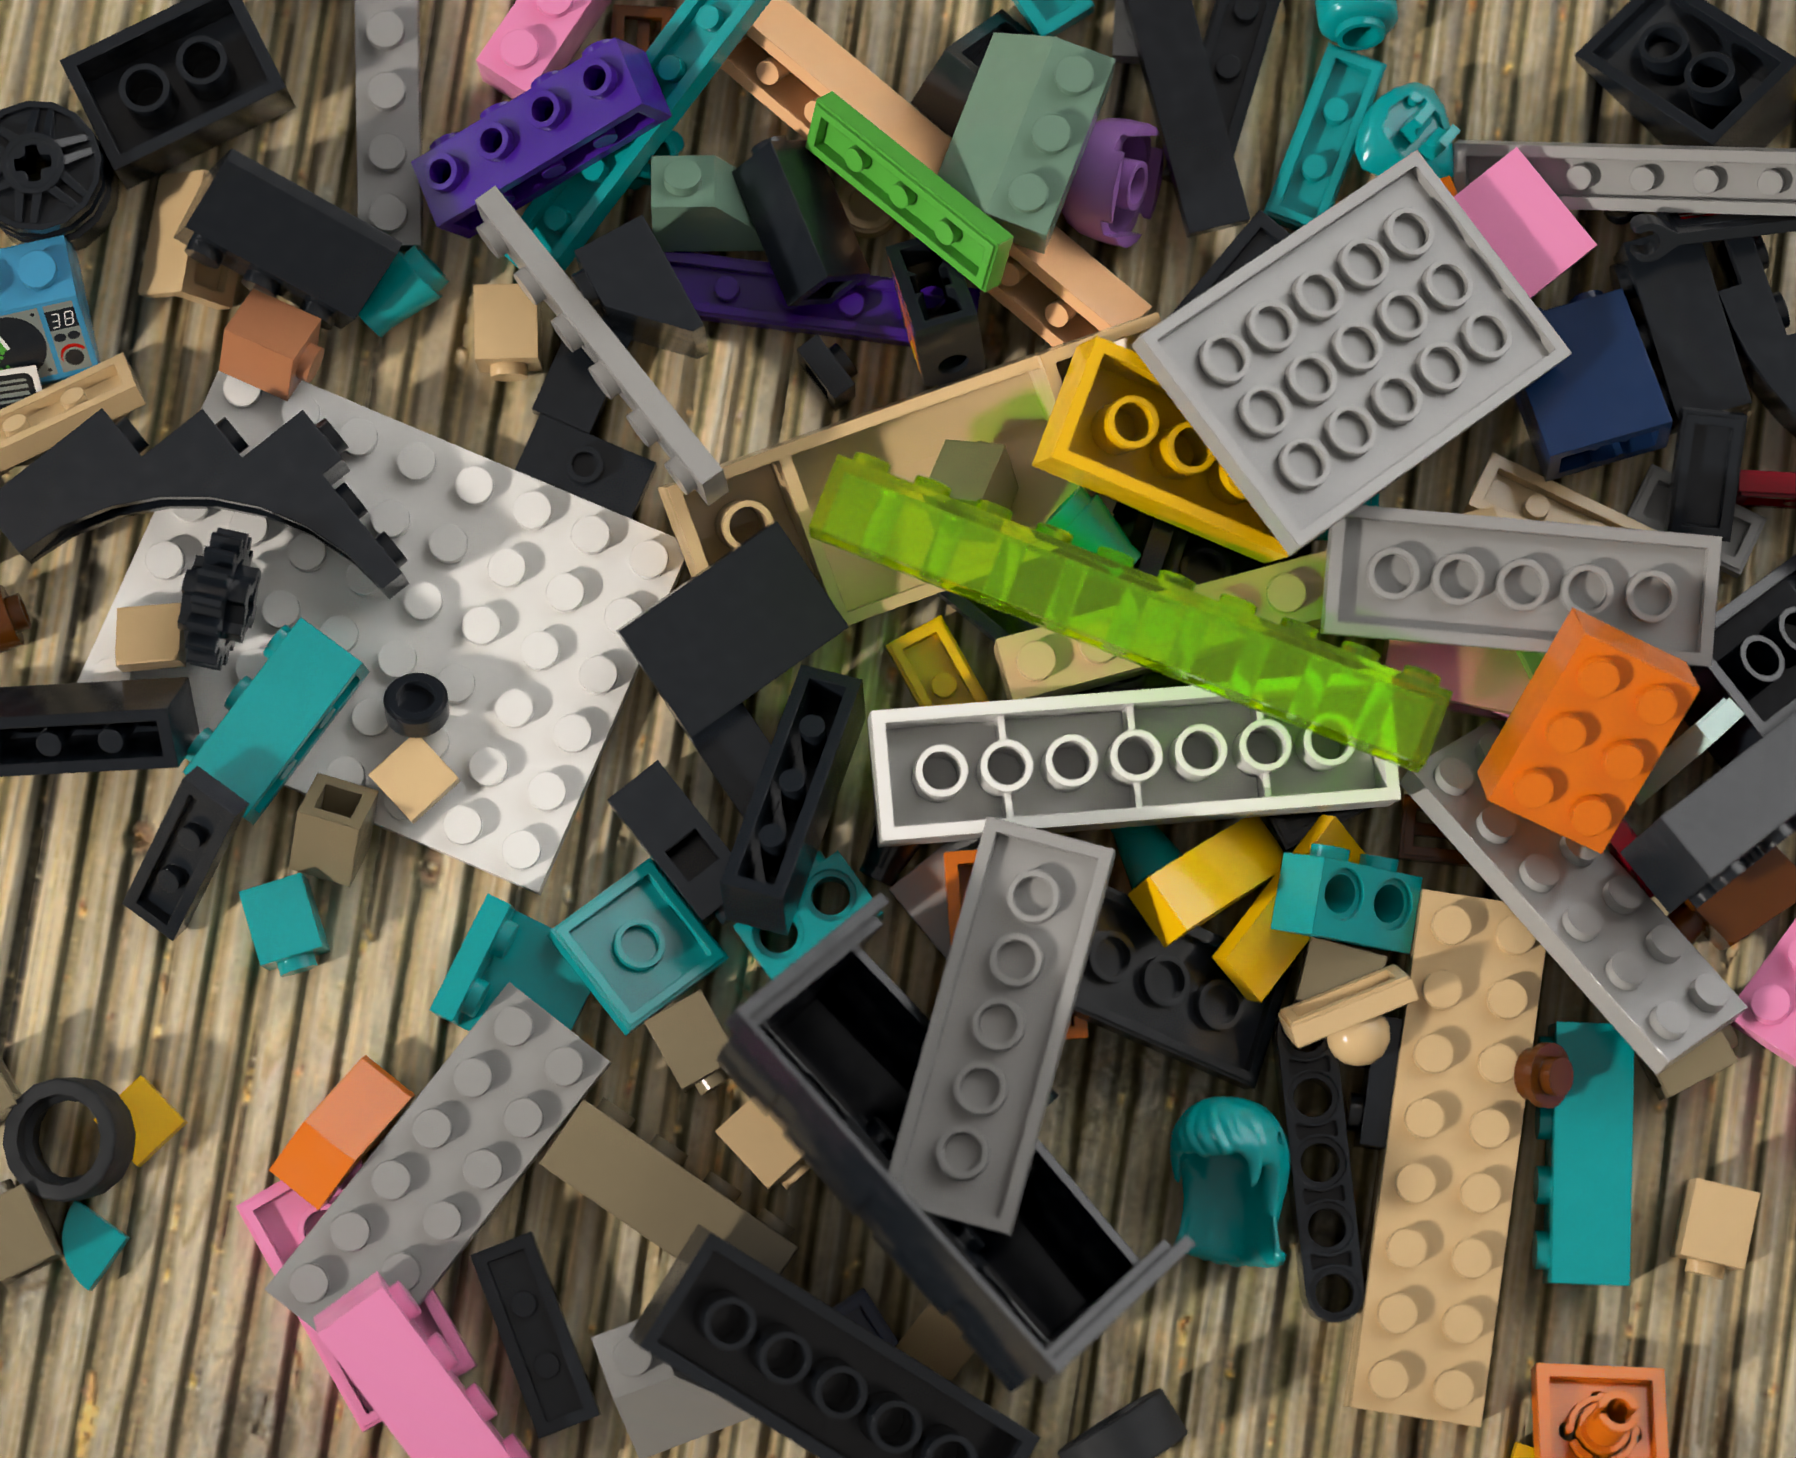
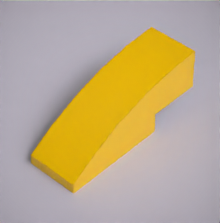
[1127,817,1284,948]

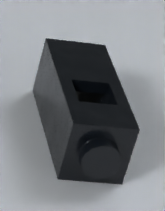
[732,135,871,307]
[607,760,731,926]

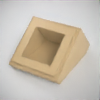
[115,603,186,672]
[896,1303,974,1381]

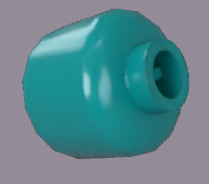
[1315,0,1399,51]

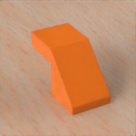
[269,1055,415,1210]

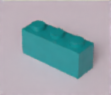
[183,617,370,825]

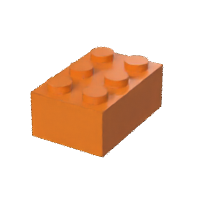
[1477,607,1700,854]

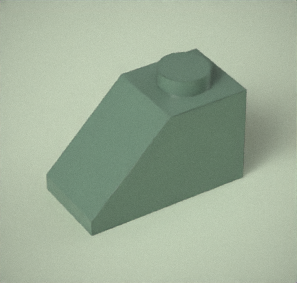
[651,155,764,252]

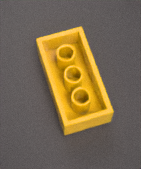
[1032,336,1289,564]

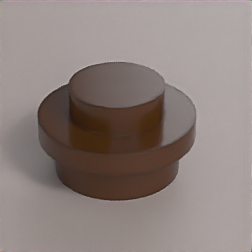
[1514,1042,1574,1108]

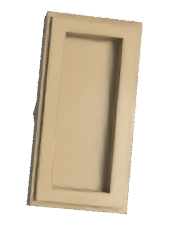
[1277,964,1419,1066]

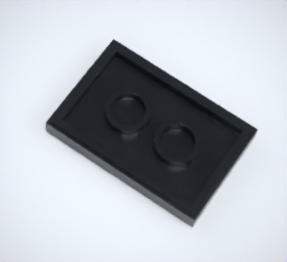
[616,521,849,738]

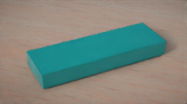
[1264,43,1387,231]

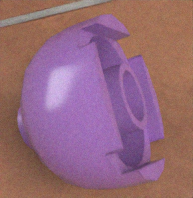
[1061,118,1164,248]

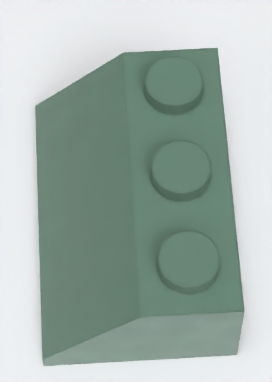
[938,32,1116,254]

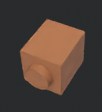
[219,288,325,401]

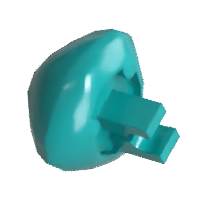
[1354,82,1461,179]

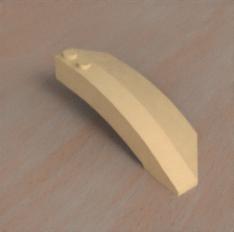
[657,312,1161,626]

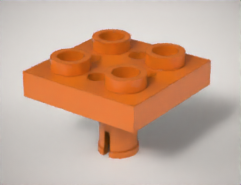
[1531,1363,1669,1458]

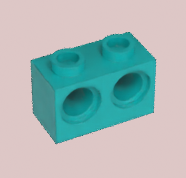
[1271,843,1423,954]
[733,851,884,980]

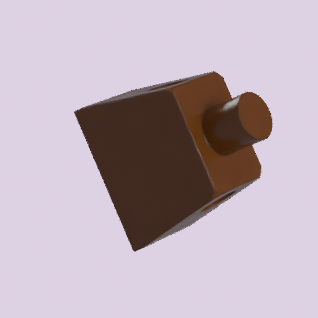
[1667,846,1796,951]

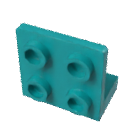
[429,894,591,1031]

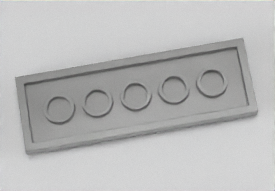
[1320,505,1722,667]
[1399,720,1747,1075]
[888,816,1116,1236]
[264,982,611,1330]

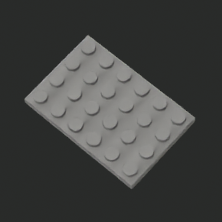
[1131,150,1572,556]

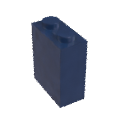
[1514,288,1673,482]

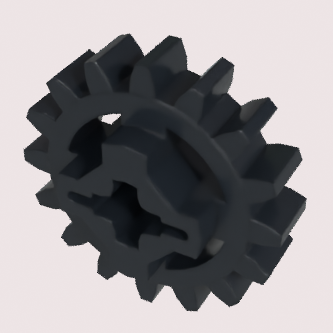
[177,527,261,671]

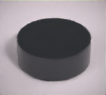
[383,673,450,738]

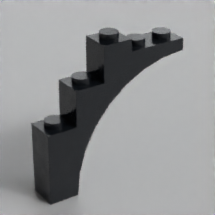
[0,408,410,599]

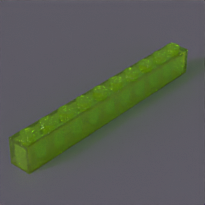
[809,452,1453,773]

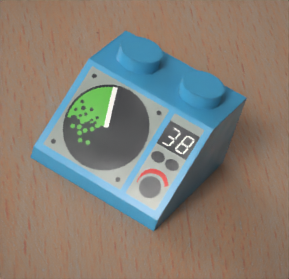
[0,235,100,386]

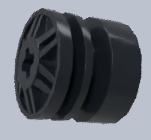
[0,101,120,251]

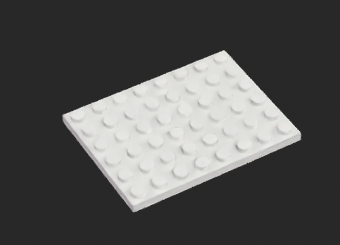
[77,370,686,895]

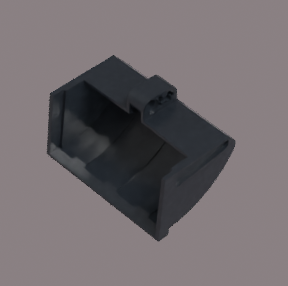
[716,892,1195,1392]

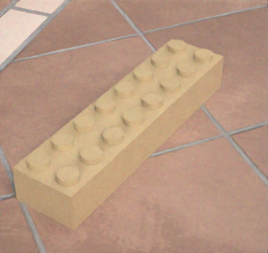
[1343,889,1546,1427]

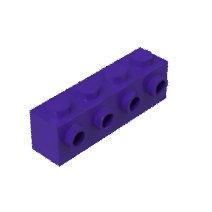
[411,37,672,239]

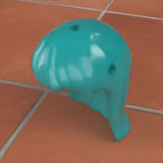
[1170,1096,1290,1268]

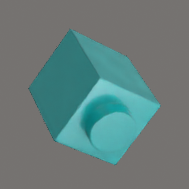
[239,873,330,977]

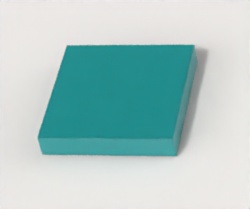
[547,857,729,1036]

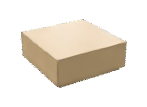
[368,737,461,824]

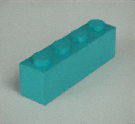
[1532,1021,1634,1287]

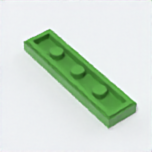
[805,91,1014,293]

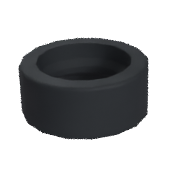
[3,1077,136,1202]
[1058,1388,1188,1458]

